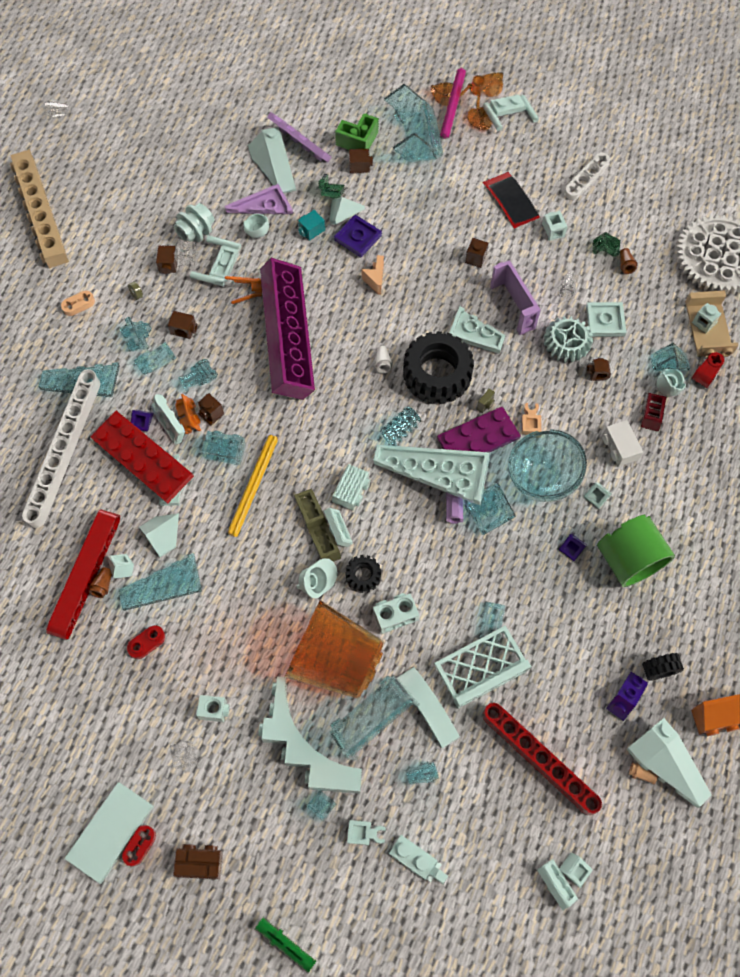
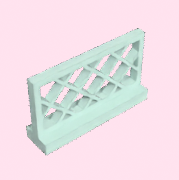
[434,626,532,709]

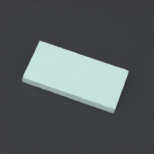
[65,782,154,884]

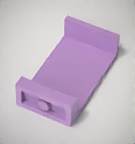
[490,260,541,335]

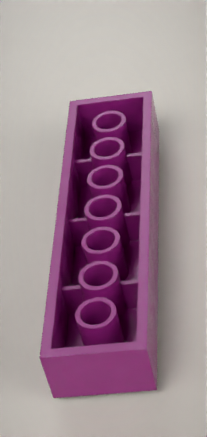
[260,257,315,400]

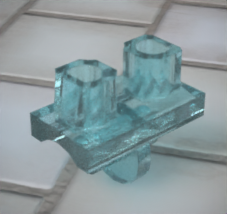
[120,316,151,352]

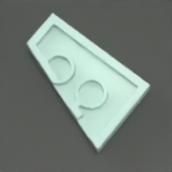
[449,306,505,354]

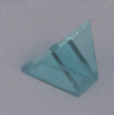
[650,342,690,371]

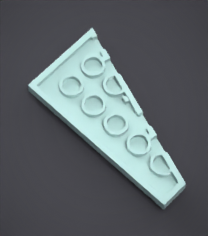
[373,445,490,506]

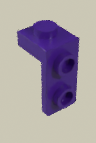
[606,672,648,721]

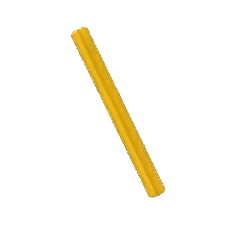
[228,435,278,537]

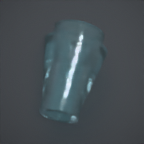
[406,761,439,785]

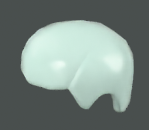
[243,214,269,238]

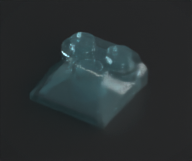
[464,483,516,535]

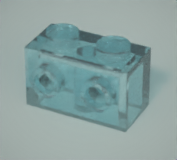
[202,431,246,465]

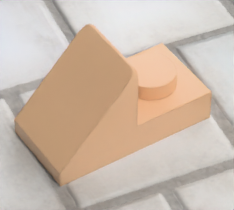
[362,255,384,294]

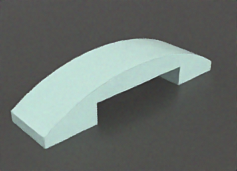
[397,667,460,749]

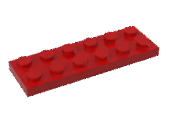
[90,410,194,504]

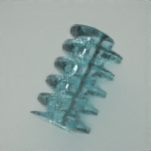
[382,407,422,446]

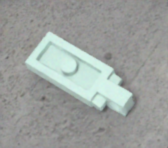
[389,835,448,884]

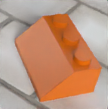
[691,694,740,737]

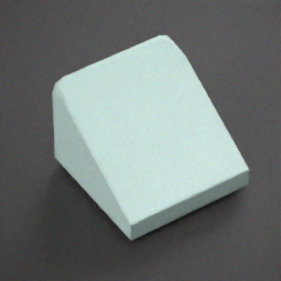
[584,482,612,509]
[108,554,134,578]
[559,853,593,888]

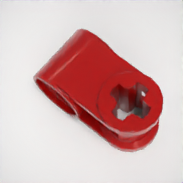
[692,352,725,388]

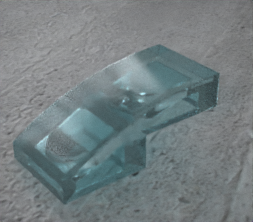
[134,342,177,375]

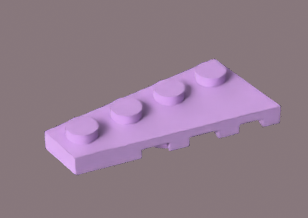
[267,112,331,162]

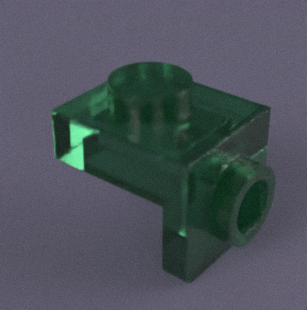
[318,174,345,199]
[592,232,621,257]

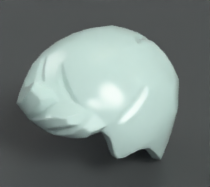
[656,368,686,397]

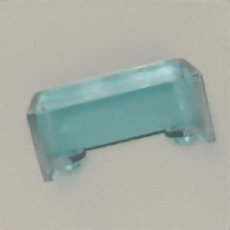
[384,83,443,162]
[329,675,420,760]

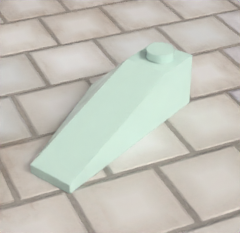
[248,127,296,193]
[627,718,712,808]

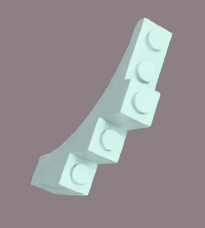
[259,677,362,794]

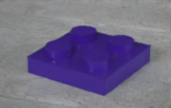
[334,214,382,258]

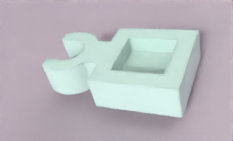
[347,820,386,846]

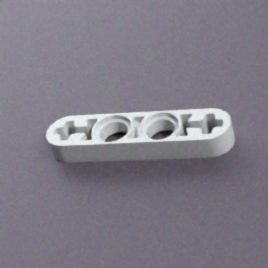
[565,153,610,200]

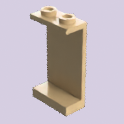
[685,290,739,358]

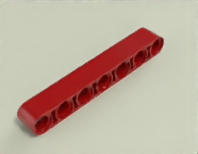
[46,509,120,640]
[483,703,602,816]

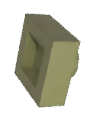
[477,389,495,413]

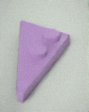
[225,184,293,214]

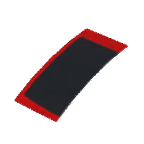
[482,172,540,229]

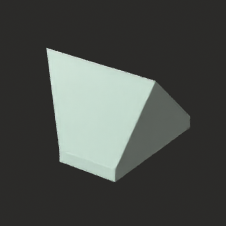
[330,197,365,225]
[139,513,179,557]

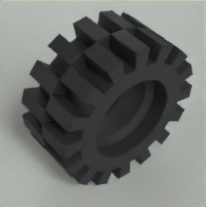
[345,555,381,593]
[642,653,684,681]

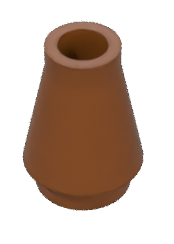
[620,248,638,274]
[89,567,112,598]

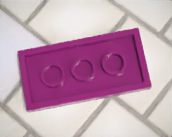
[437,406,521,453]

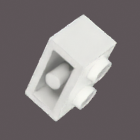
[602,420,643,467]

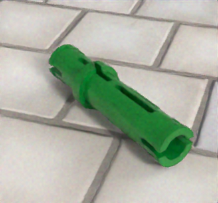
[255,917,316,973]

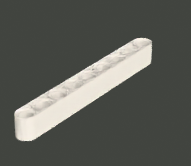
[22,369,100,528]

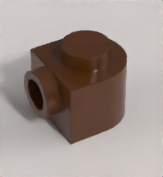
[587,358,611,381]

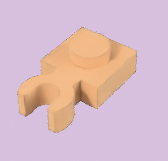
[522,403,542,435]

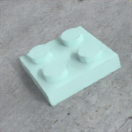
[586,302,626,337]

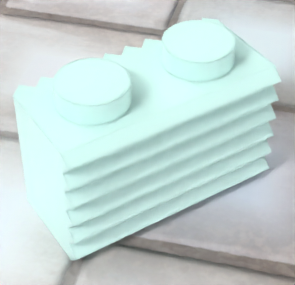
[332,464,371,511]

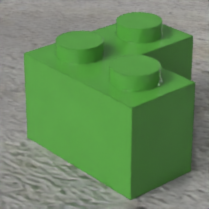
[335,113,379,150]

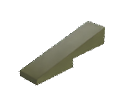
[294,488,341,562]

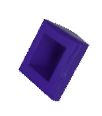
[131,409,154,432]
[558,534,587,561]

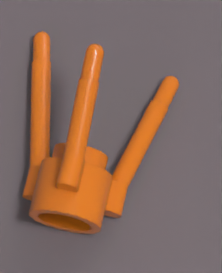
[224,276,262,304]

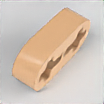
[61,291,95,316]

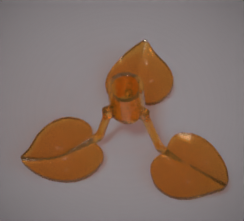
[431,72,503,130]

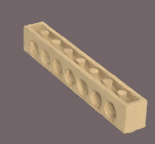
[10,149,69,268]

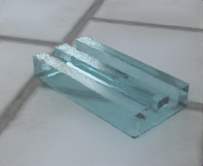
[478,602,505,644]

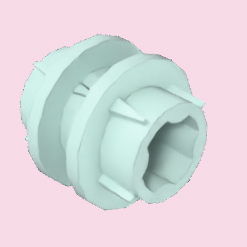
[174,203,215,244]

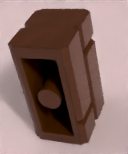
[173,844,223,880]

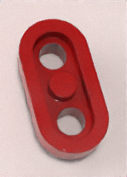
[127,625,165,659]

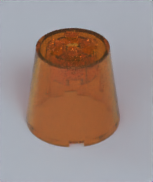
[284,600,384,699]

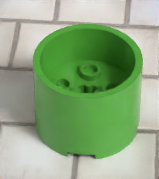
[597,514,675,587]

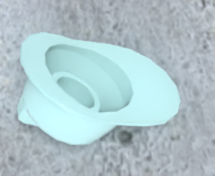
[296,558,338,598]

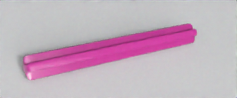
[440,67,466,139]

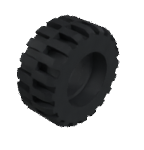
[403,331,474,404]

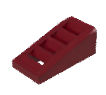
[641,392,667,432]

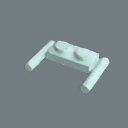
[483,94,539,131]
[190,235,241,287]

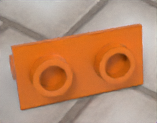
[175,394,201,434]

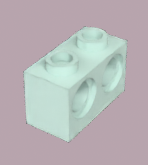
[373,593,420,634]

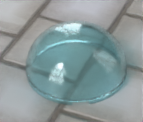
[508,429,587,502]

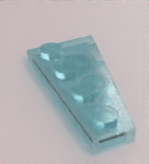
[38,362,120,397]
[119,553,202,611]

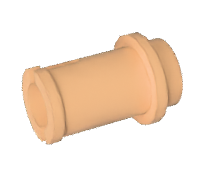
[629,762,658,784]

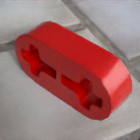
[122,825,156,867]

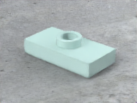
[324,508,353,547]
[537,859,578,911]

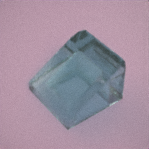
[306,791,337,822]

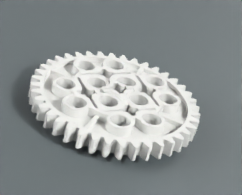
[675,215,740,295]

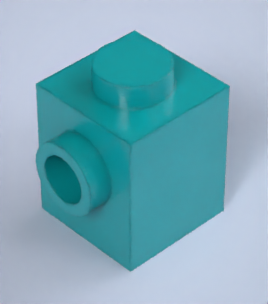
[298,209,325,241]

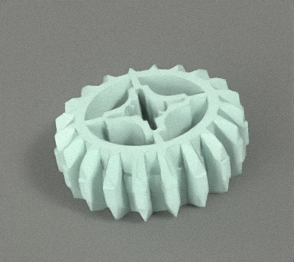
[544,316,593,363]

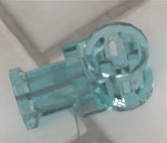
[178,359,218,392]

